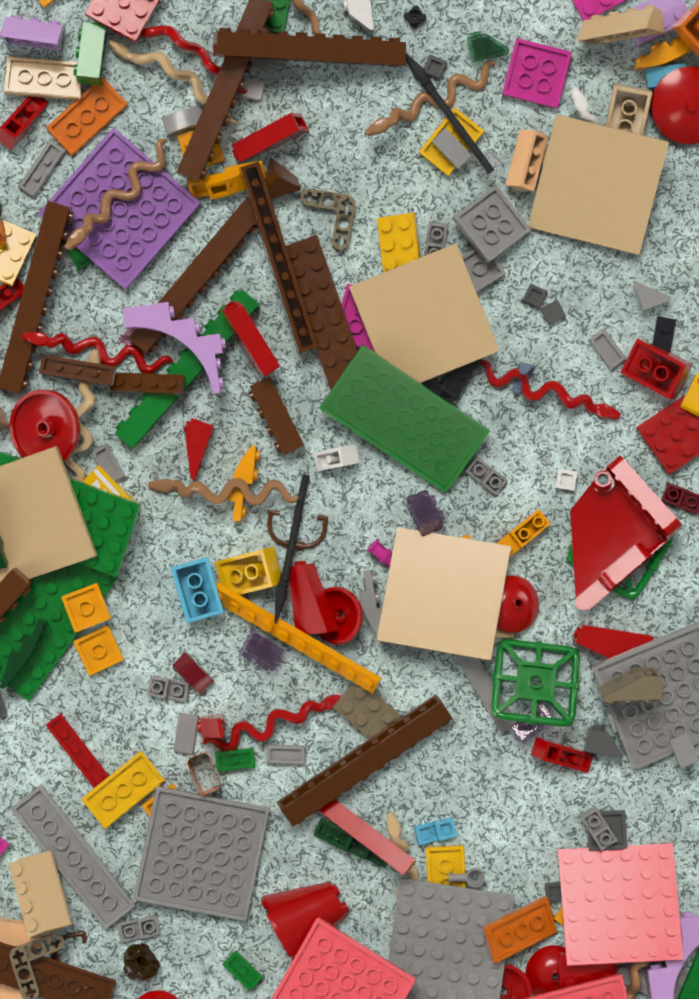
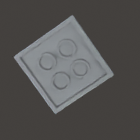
[452,185,531,264]

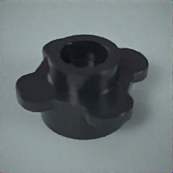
[404,5,427,29]

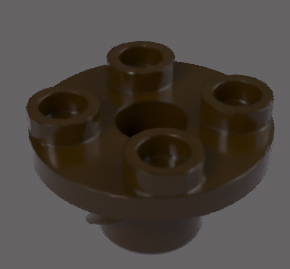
[123,943,160,981]

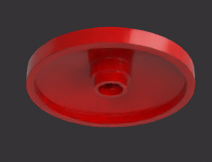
[650,67,699,144]
[9,389,80,462]

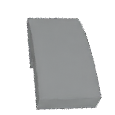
[162,106,202,136]
[424,221,448,256]
[464,455,508,495]
[147,676,191,702]
[579,805,618,851]
[117,915,160,943]

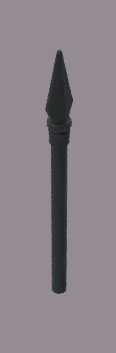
[406,53,494,174]
[274,474,310,624]

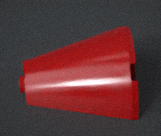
[260,881,350,961]

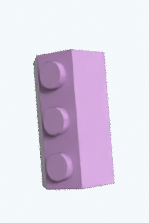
[623,0,688,48]
[0,15,65,51]

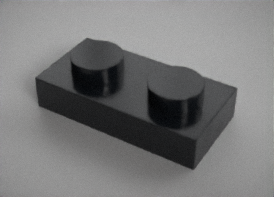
[652,316,676,352]

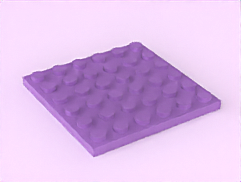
[38,127,201,290]

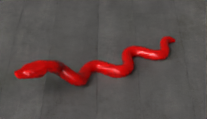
[139,25,248,94]
[22,332,173,374]
[479,360,621,419]
[202,694,343,751]

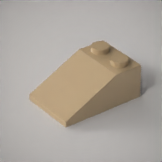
[605,83,652,135]

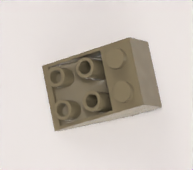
[597,667,662,704]

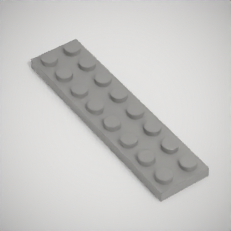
[11,784,136,930]

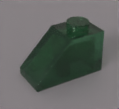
[466,31,509,63]

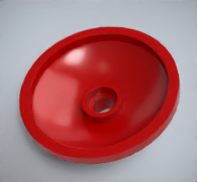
[497,575,539,633]
[318,587,363,644]
[525,945,565,995]
[500,964,532,999]

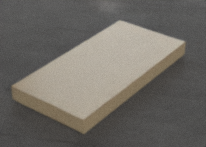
[4,56,83,101]

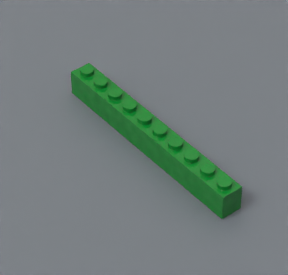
[115,289,260,449]

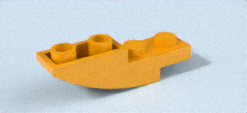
[633,36,692,71]
[187,161,267,200]
[227,445,260,522]
[495,509,551,558]

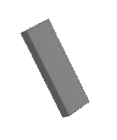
[18,140,66,198]

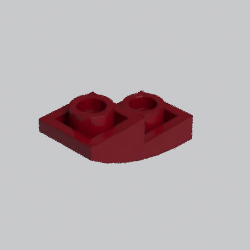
[661,483,699,515]
[172,652,214,694]

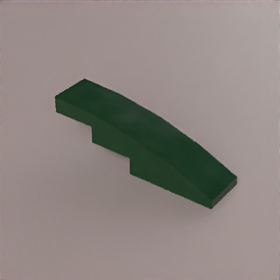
[0,618,47,689]
[313,818,388,868]

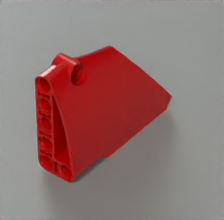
[570,455,682,611]

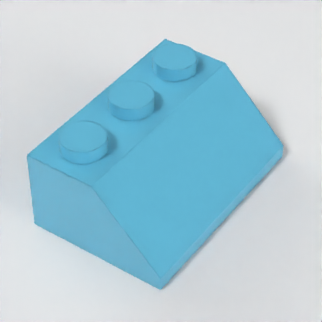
[171,557,224,623]

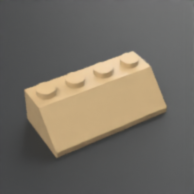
[577,5,664,45]
[9,851,72,938]

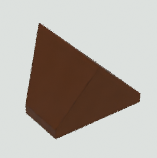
[265,158,301,199]

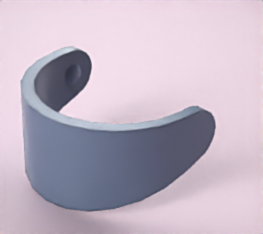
[512,361,535,394]

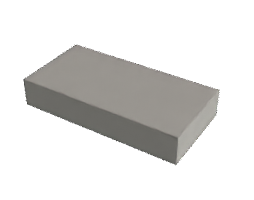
[432,128,472,169]
[588,328,626,370]
[90,443,126,482]
[173,713,198,754]
[267,744,306,765]

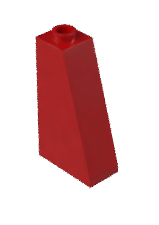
[232,113,309,162]
[221,301,280,377]
[289,560,338,634]
[573,624,654,658]

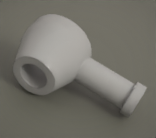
[448,868,485,888]

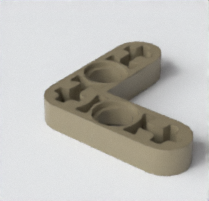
[301,189,355,251]
[9,934,64,999]

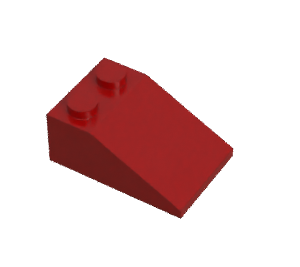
[620,338,693,399]

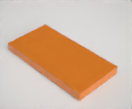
[46,76,128,156]
[483,896,557,963]

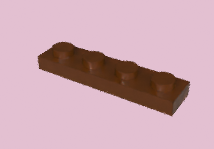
[39,354,117,386]
[110,372,186,396]

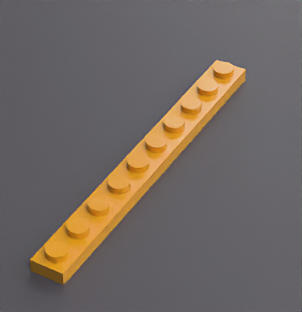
[215,581,381,694]

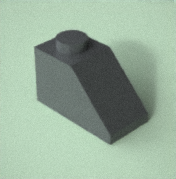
[583,725,623,759]

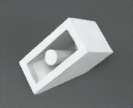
[343,0,374,33]
[314,444,360,472]

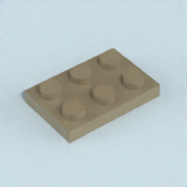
[333,682,401,739]

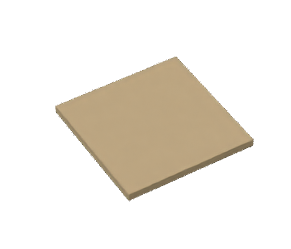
[528,114,669,255]
[349,243,500,383]
[0,446,97,582]
[376,527,511,661]

